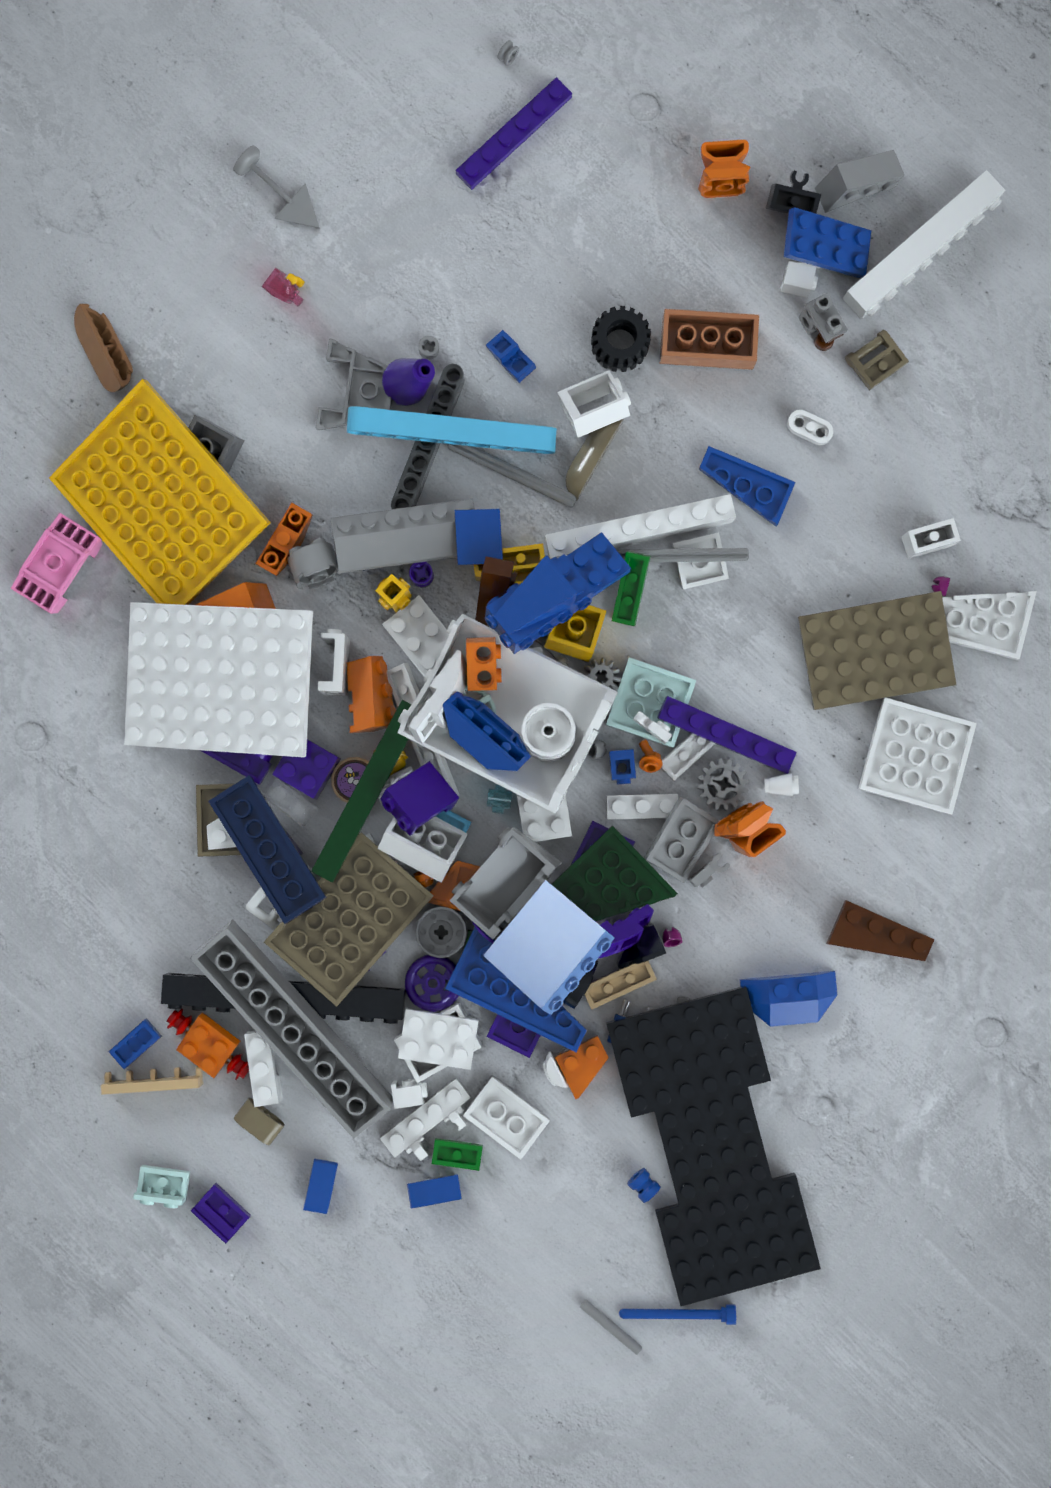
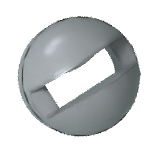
[588,740,607,759]

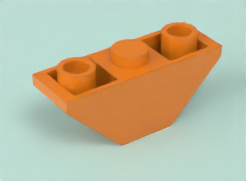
[255,503,313,576]

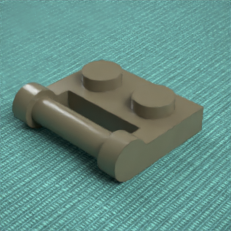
[845,329,909,391]

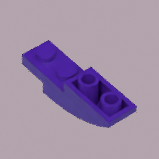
[598,904,654,959]

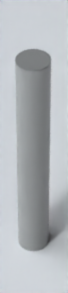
[580,1300,642,1355]

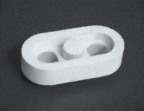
[787,410,833,445]

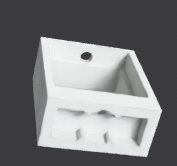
[557,370,631,438]

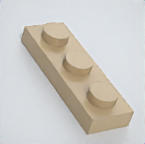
[585,961,657,1010]

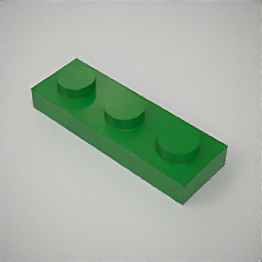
[612,551,651,626]

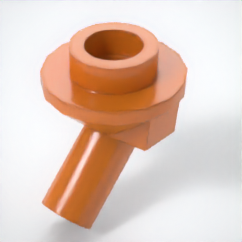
[639,739,663,773]

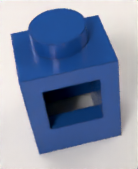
[608,749,636,785]

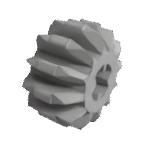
[583,657,621,691]

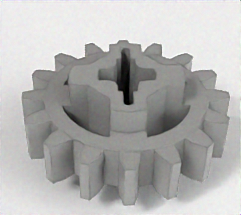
[697,758,749,810]

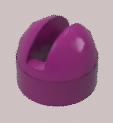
[931,576,950,596]
[662,927,682,947]

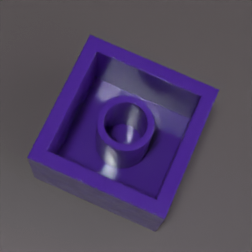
[272,739,341,799]

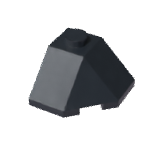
[617,923,666,969]

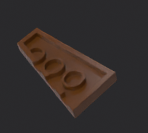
[826,900,935,961]

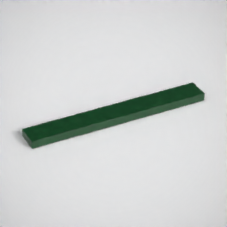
[311,700,412,883]

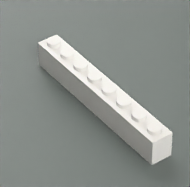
[843,170,1006,319]
[545,494,736,559]

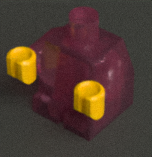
[261,268,305,307]

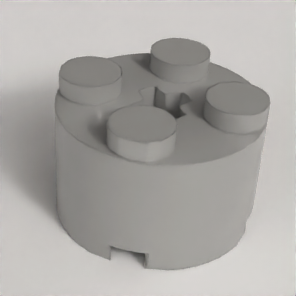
[287,538,342,589]

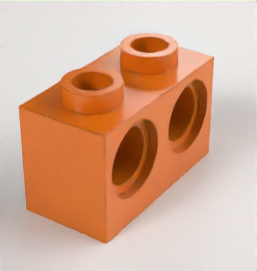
[466,637,502,691]

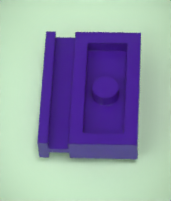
[191,1183,251,1244]

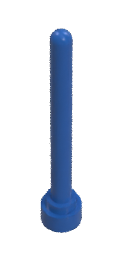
[619,1304,736,1325]

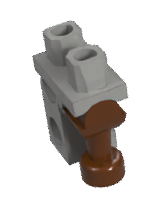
[798,293,848,351]

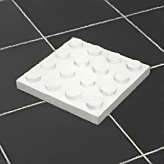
[858,698,977,815]

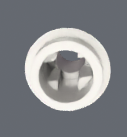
[765,773,799,797]

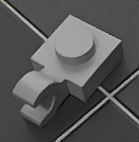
[688,853,730,888]

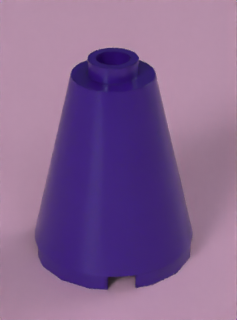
[382,358,435,406]

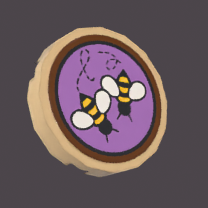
[331,757,369,802]

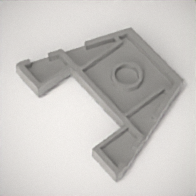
[315,338,392,430]

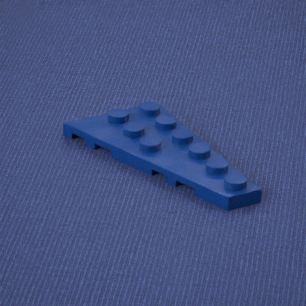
[445,928,587,1052]

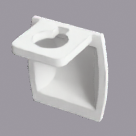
[543,1048,569,1088]

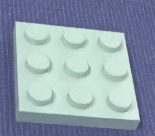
[606,657,696,748]

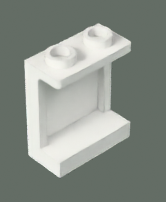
[318,629,350,696]

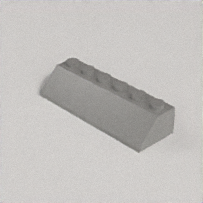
[331,499,475,574]

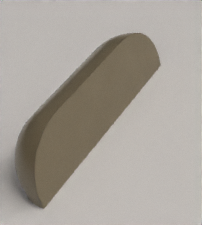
[565,419,624,501]

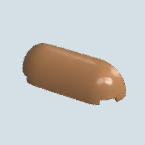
[74,304,133,392]

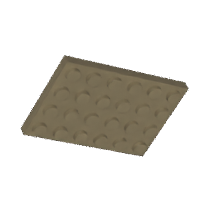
[798,591,957,710]
[264,832,434,1007]

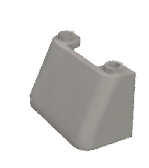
[450,827,562,940]

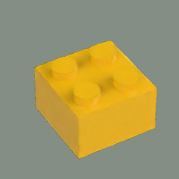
[544,605,606,662]

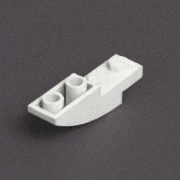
[408,650,467,744]

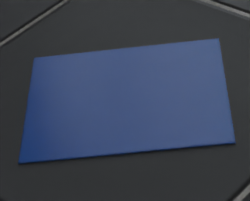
[455,509,503,565]

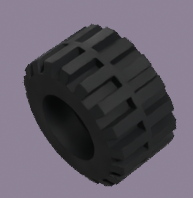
[591,306,651,372]

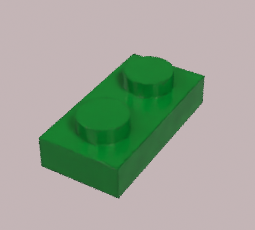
[432,1138,483,1171]

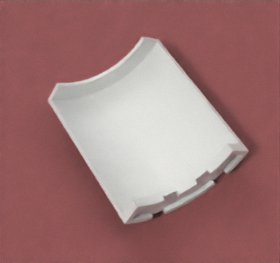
[398,614,618,813]

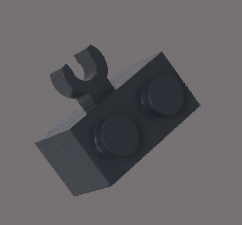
[766,170,821,214]

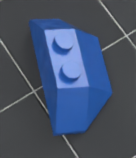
[443,691,531,771]
[739,971,838,1027]

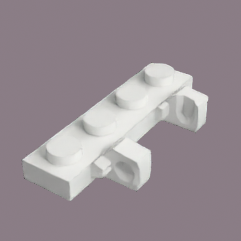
[380,1077,471,1161]

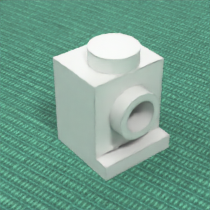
[391,1079,428,1109]

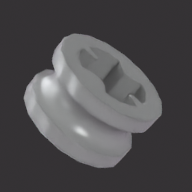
[497,40,519,66]
[418,336,439,360]

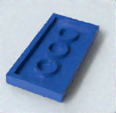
[784,207,872,279]

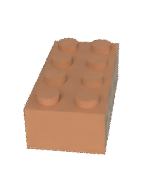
[660,309,759,370]

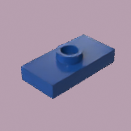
[108,1018,162,1069]

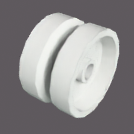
[521,703,576,762]

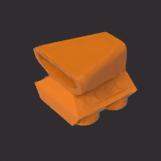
[698,139,750,198]
[714,801,786,857]

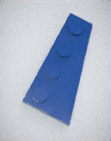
[699,446,796,527]

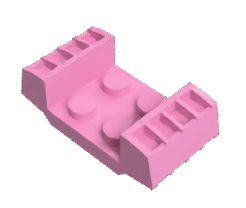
[11,513,103,614]

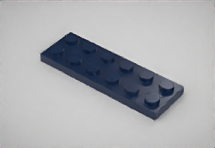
[208,775,327,924]

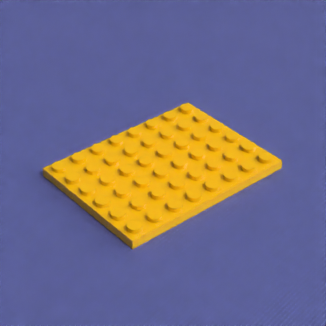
[49,379,271,605]

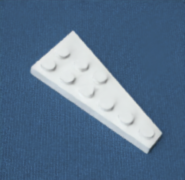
[886,591,1037,660]

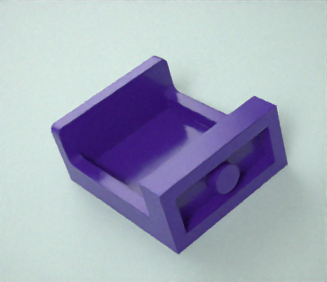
[381,761,459,836]

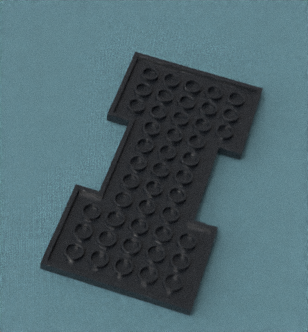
[606,986,821,1306]

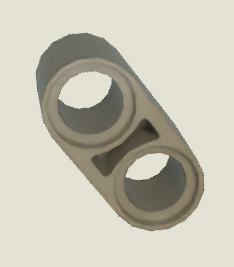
[234,1098,285,1146]

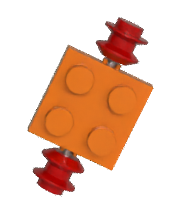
[166,1009,249,1080]

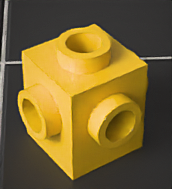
[375,574,412,613]

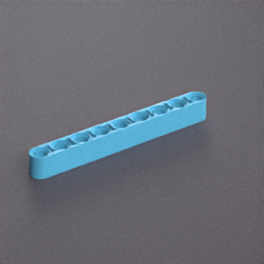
[347,406,557,454]

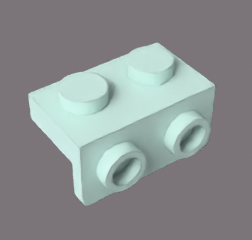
[133,1165,190,1208]

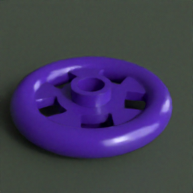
[405,955,459,1012]

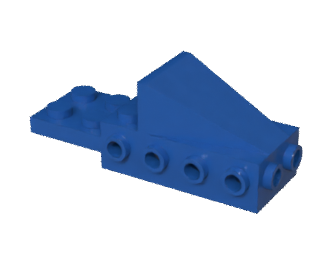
[485,532,631,654]

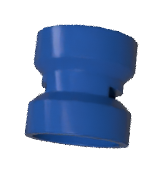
[627,1168,661,1203]

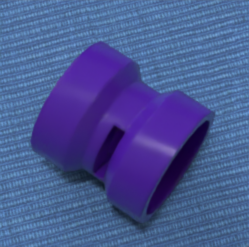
[409,562,434,588]

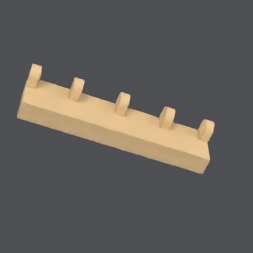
[101,1066,203,1095]

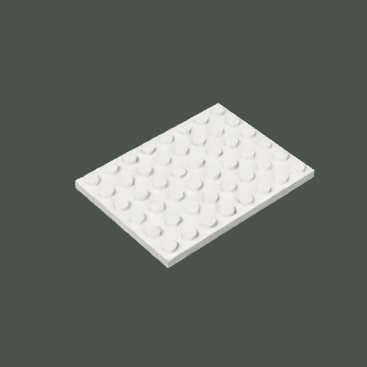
[124,602,313,757]

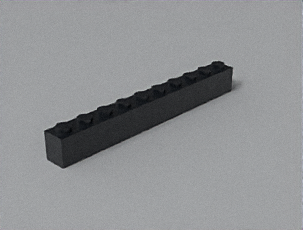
[161,973,406,1024]

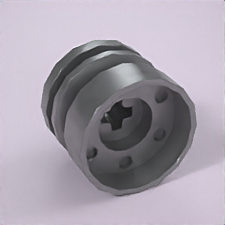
[415,907,467,958]

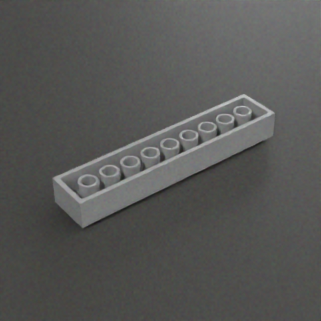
[190,919,393,1139]

